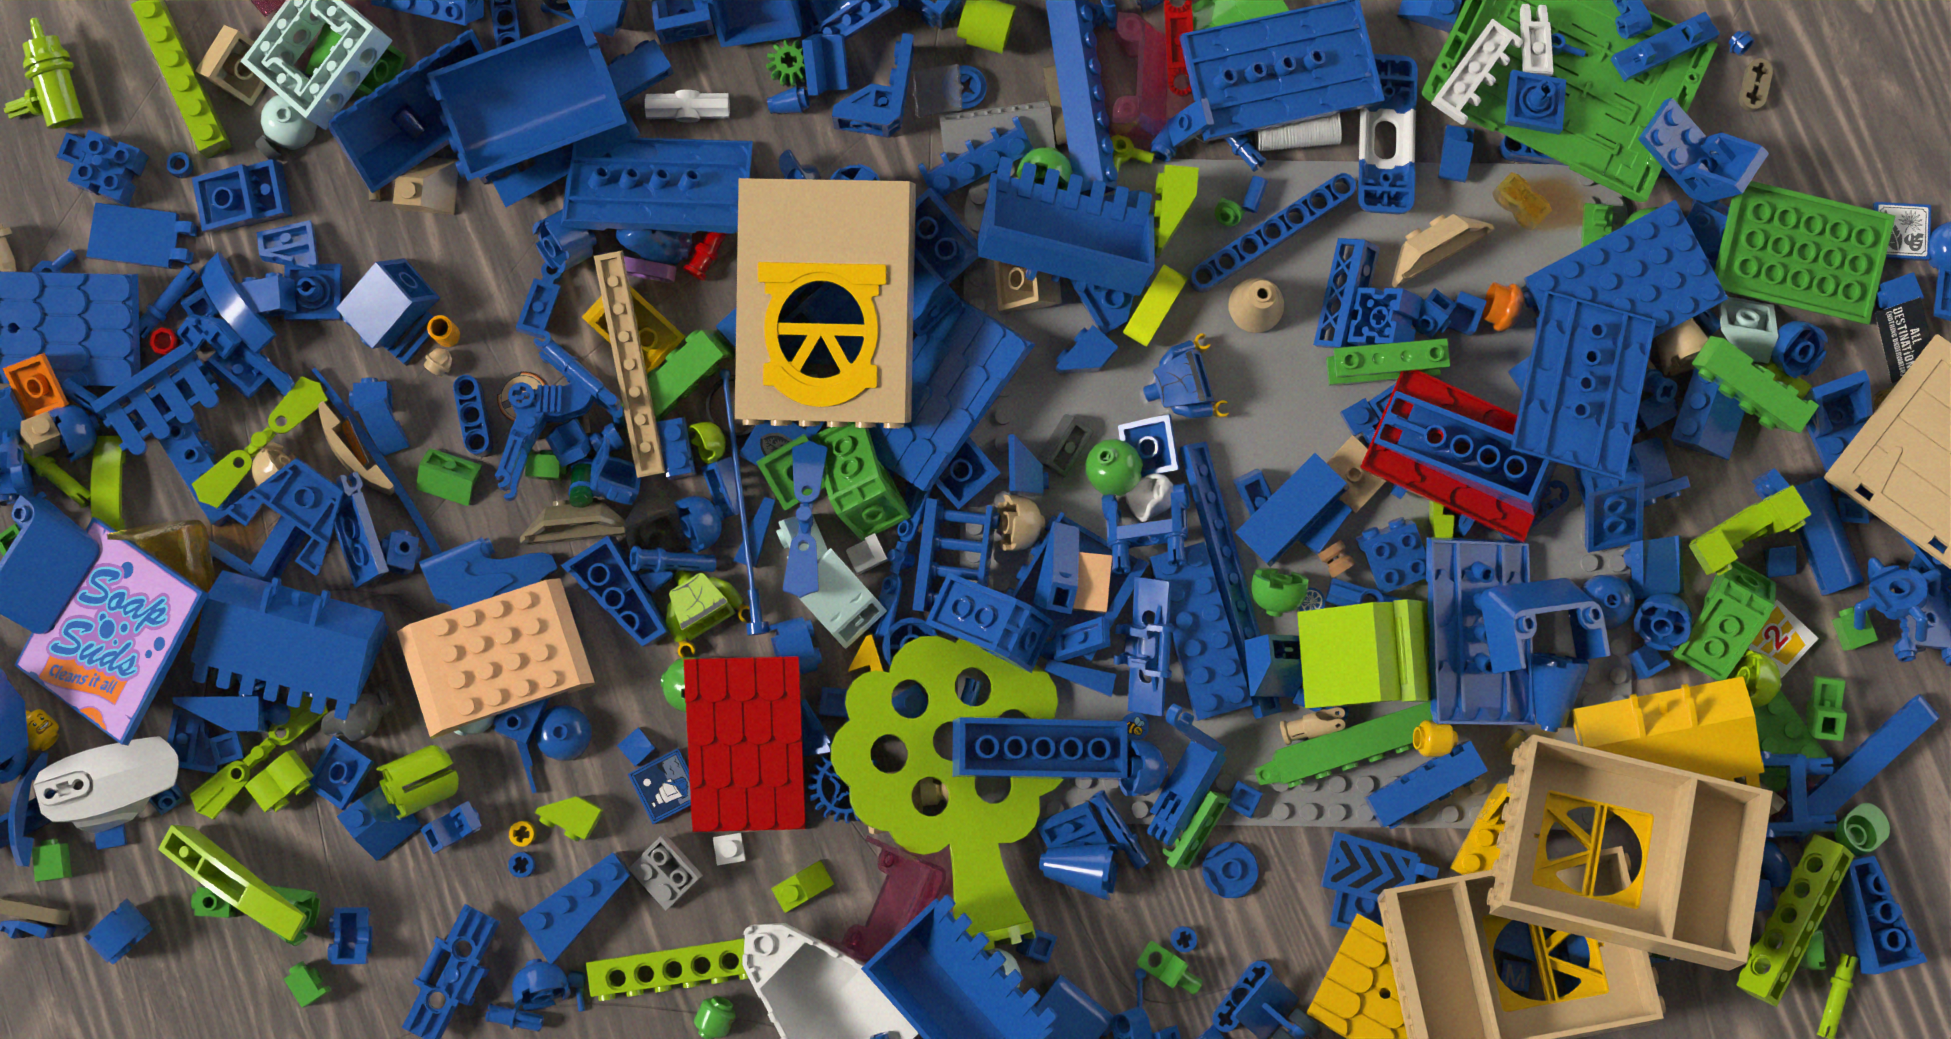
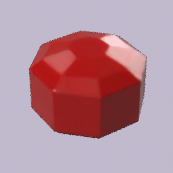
[149,327,180,355]

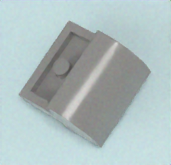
[628,834,703,911]

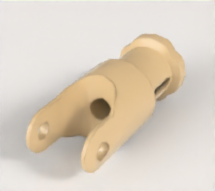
[1280,707,1346,745]

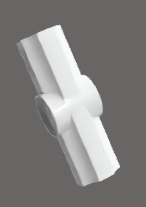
[645,90,730,123]

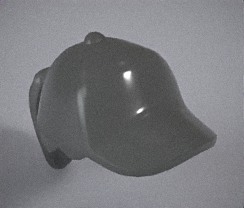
[321,679,395,741]

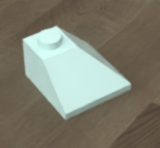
[1718,296,1778,363]

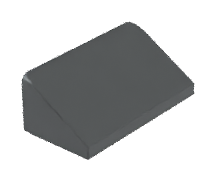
[1037,414,1094,478]

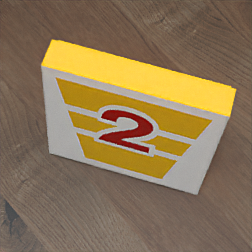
[1747,600,1819,678]

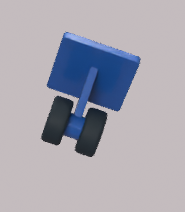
[1232,971,1323,1039]

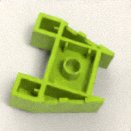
[1689,485,1811,576]

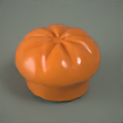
[1482,282,1525,332]

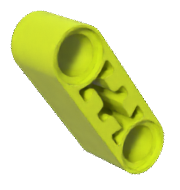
[1123,264,1188,347]

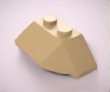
[1392,214,1495,288]

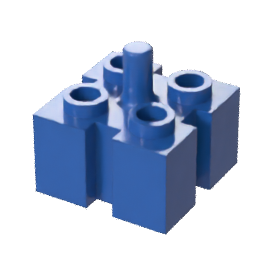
[67,130,149,207]
[1347,288,1422,346]

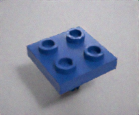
[1505,70,1566,135]
[284,264,343,321]

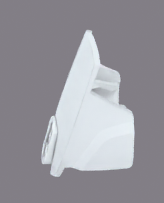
[33,736,179,833]

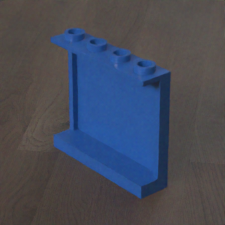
[1006,512,1149,662]

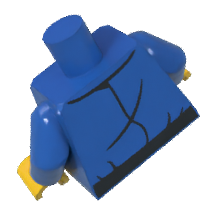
[1143,333,1229,419]

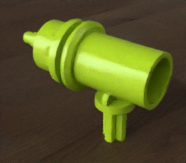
[4,17,84,129]

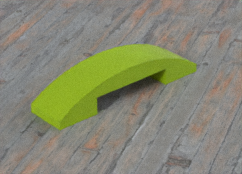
[91,436,126,535]

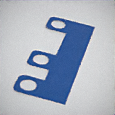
[490,102,641,207]

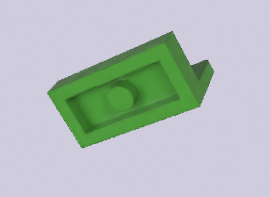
[416,448,482,506]

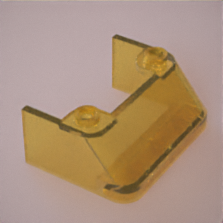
[107,519,215,637]

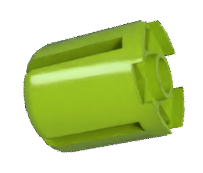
[377,745,459,820]

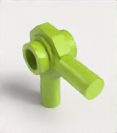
[1110,134,1154,172]

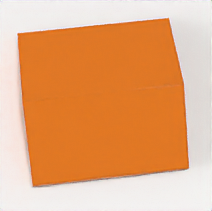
[3,353,69,419]

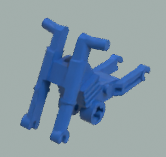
[495,330,625,501]

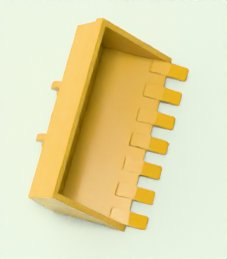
[1570,676,1764,818]

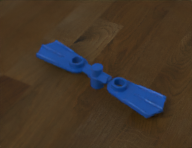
[783,441,828,598]
[868,482,933,639]

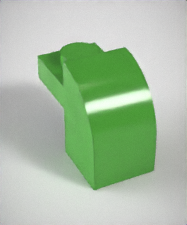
[1806,676,1847,741]

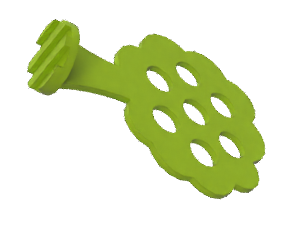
[831,636,1064,951]

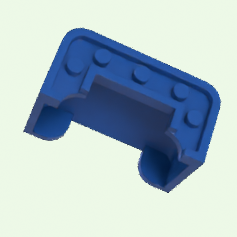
[1036,973,1115,1039]

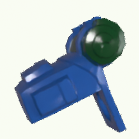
[568,438,641,508]

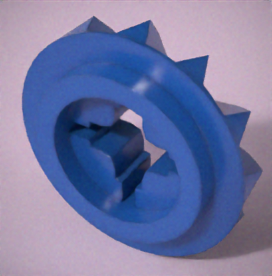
[943,65,987,110]

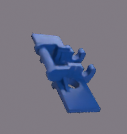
[1114,577,1174,717]
[402,904,501,1039]

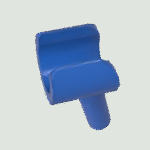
[1551,33,1586,57]
[568,971,586,1012]

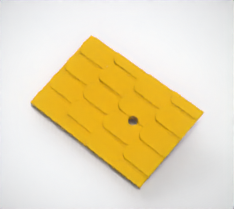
[1306,913,1408,1039]

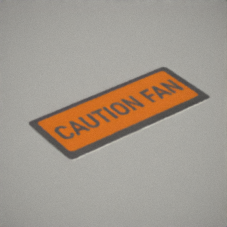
[341,417,369,467]

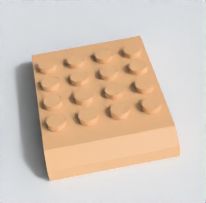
[397,578,596,739]

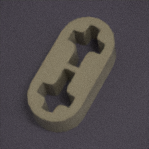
[1739,58,1773,112]

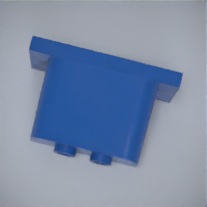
[692,0,803,47]

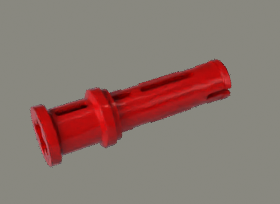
[683,232,727,281]

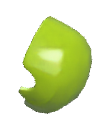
[688,422,726,465]

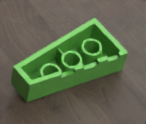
[621,329,736,423]
[1692,336,1819,433]

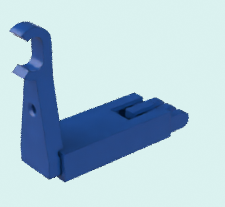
[187,516,307,583]
[1147,703,1227,846]

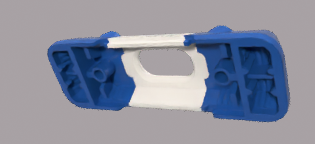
[1358,54,1418,215]

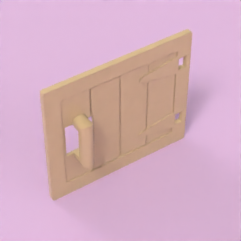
[1824,334,1951,569]

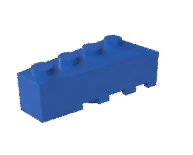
[561,536,670,647]
[1839,856,1928,975]

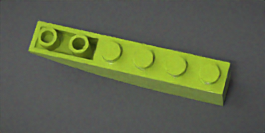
[158,825,307,941]

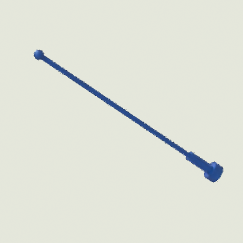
[719,368,770,636]

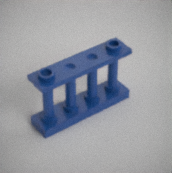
[913,498,1001,612]

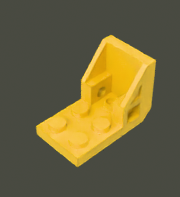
[1450,783,1510,875]

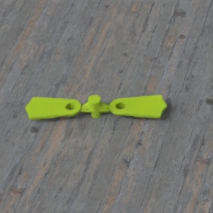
[192,376,327,508]
[190,691,329,820]

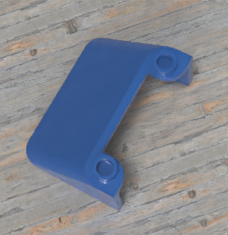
[0,495,100,634]

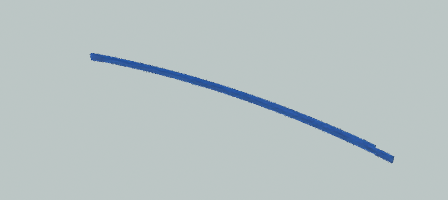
[312,368,537,794]

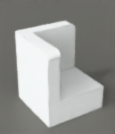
[846,533,888,575]

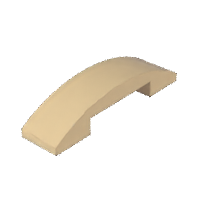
[318,401,395,496]

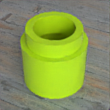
[957,0,1016,54]

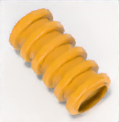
[427,315,460,347]

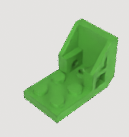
[812,422,911,541]
[1673,560,1776,681]

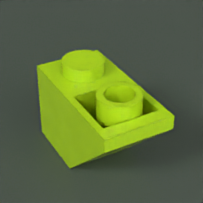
[535,796,604,842]

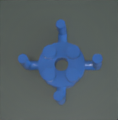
[1854,557,1941,642]

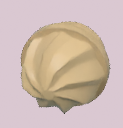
[424,348,452,377]

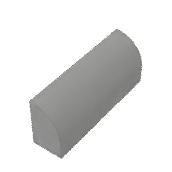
[939,100,1055,160]

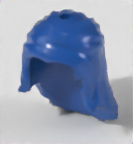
[616,229,693,266]

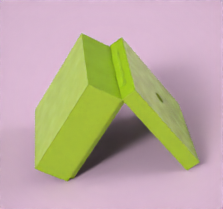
[1297,599,1431,708]

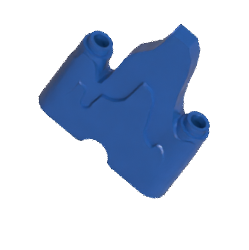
[419,537,558,610]

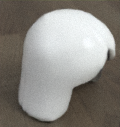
[1125,473,1173,522]

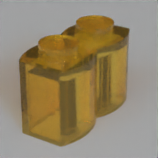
[1492,172,1552,231]

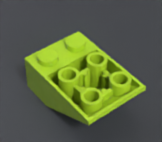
[1153,165,1199,258]

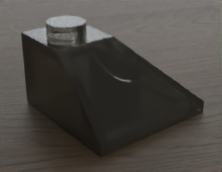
[623,490,687,571]

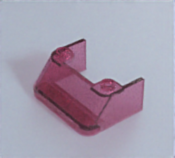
[822,835,946,962]

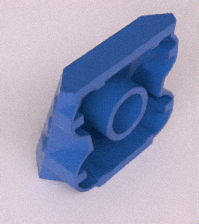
[1623,535,1684,600]

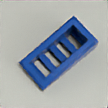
[701,457,740,518]

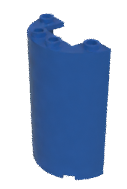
[425,16,627,181]

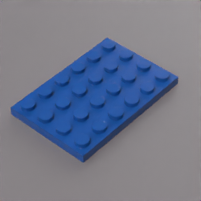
[1524,200,1728,362]

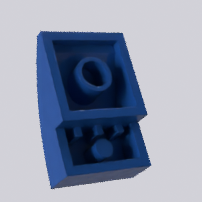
[192,159,292,232]

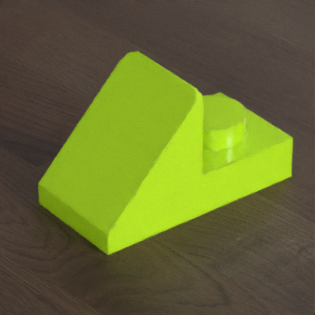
[771,860,834,913]

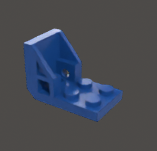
[652,0,715,45]
[832,33,915,138]
[1638,98,1769,203]
[1803,370,1873,492]
[1573,446,1645,553]
[925,572,1054,673]

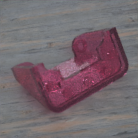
[1109,12,1168,140]

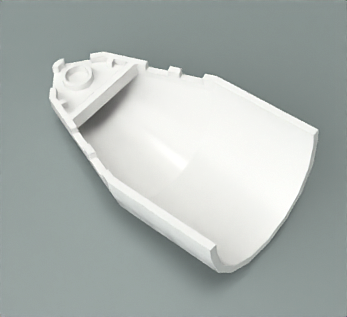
[742,923,918,1039]

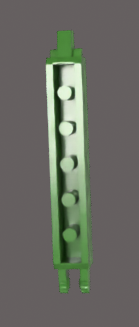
[1254,702,1433,788]

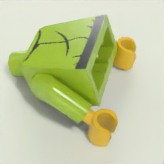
[666,570,750,658]

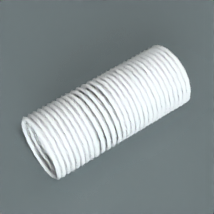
[1254,113,1342,152]

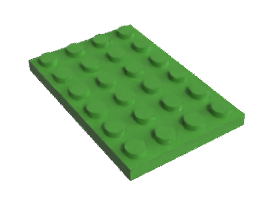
[1714,181,1895,325]

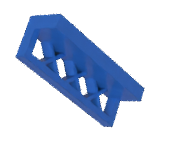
[1313,238,1380,349]

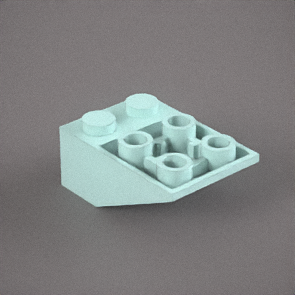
[798,548,887,649]

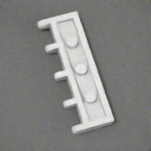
[1431,19,1523,125]

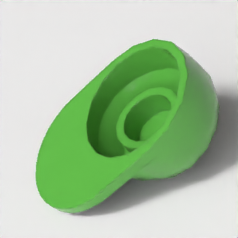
[1834,803,1890,857]

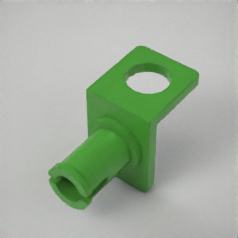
[1137,941,1203,995]

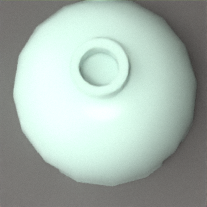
[261,95,317,150]

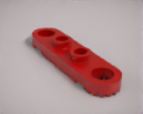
[1164,0,1193,97]

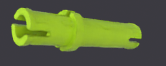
[23,445,91,509]
[1816,953,1859,1039]

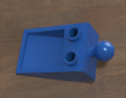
[173,691,291,732]

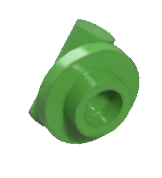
[1214,197,1246,226]

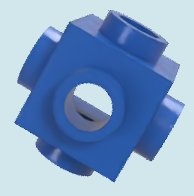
[1412,288,1457,339]
[379,530,421,576]

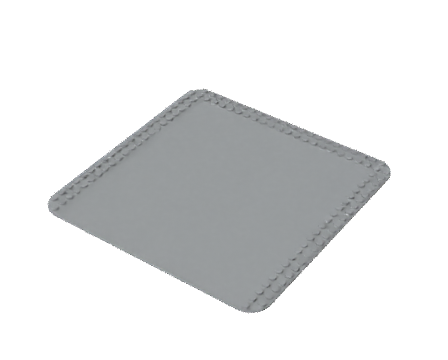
[958,157,1632,830]

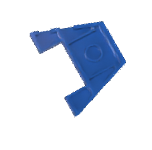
[224,458,345,576]

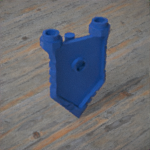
[1893,553,1951,667]

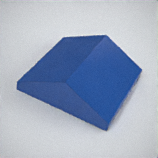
[1118,414,1180,478]
[309,735,374,811]

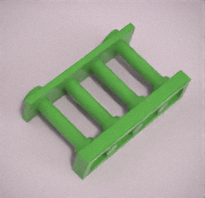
[1326,339,1450,386]

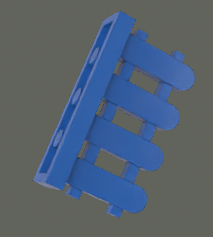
[90,342,220,456]

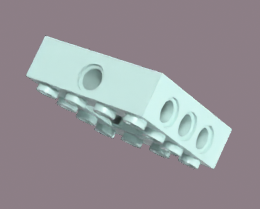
[241,0,393,130]

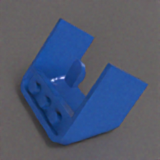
[1480,578,1611,674]

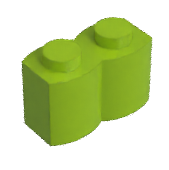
[245,749,314,813]

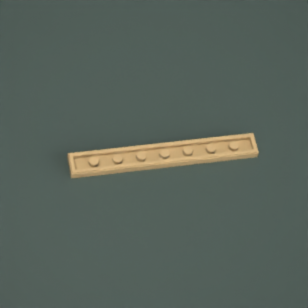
[594,251,666,478]

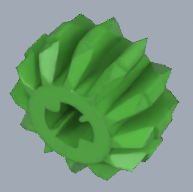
[766,39,806,87]

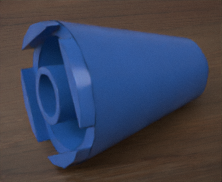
[1532,652,1589,732]
[1039,843,1119,900]

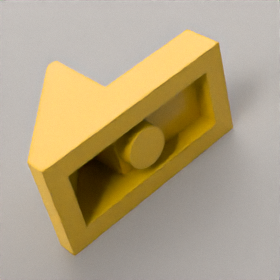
[848,634,884,673]

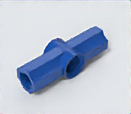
[1325,578,1403,606]

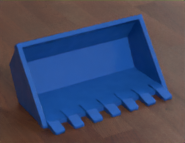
[328,29,485,193]
[978,156,1155,296]
[190,570,389,720]
[861,894,1058,1039]

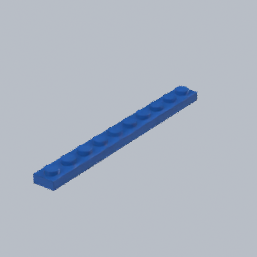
[1179,441,1282,719]

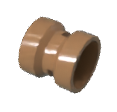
[1318,540,1356,578]

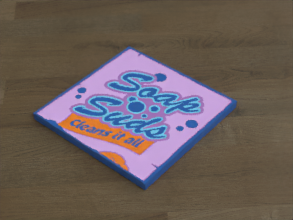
[15,517,209,746]

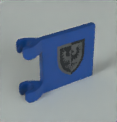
[738,420,824,467]

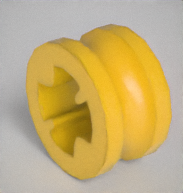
[509,821,537,847]

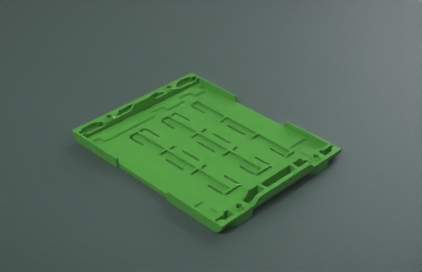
[1422,0,1718,202]

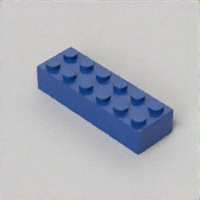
[1148,541,1253,721]
[952,717,1127,780]

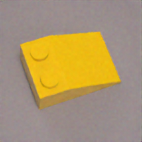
[582,286,686,374]

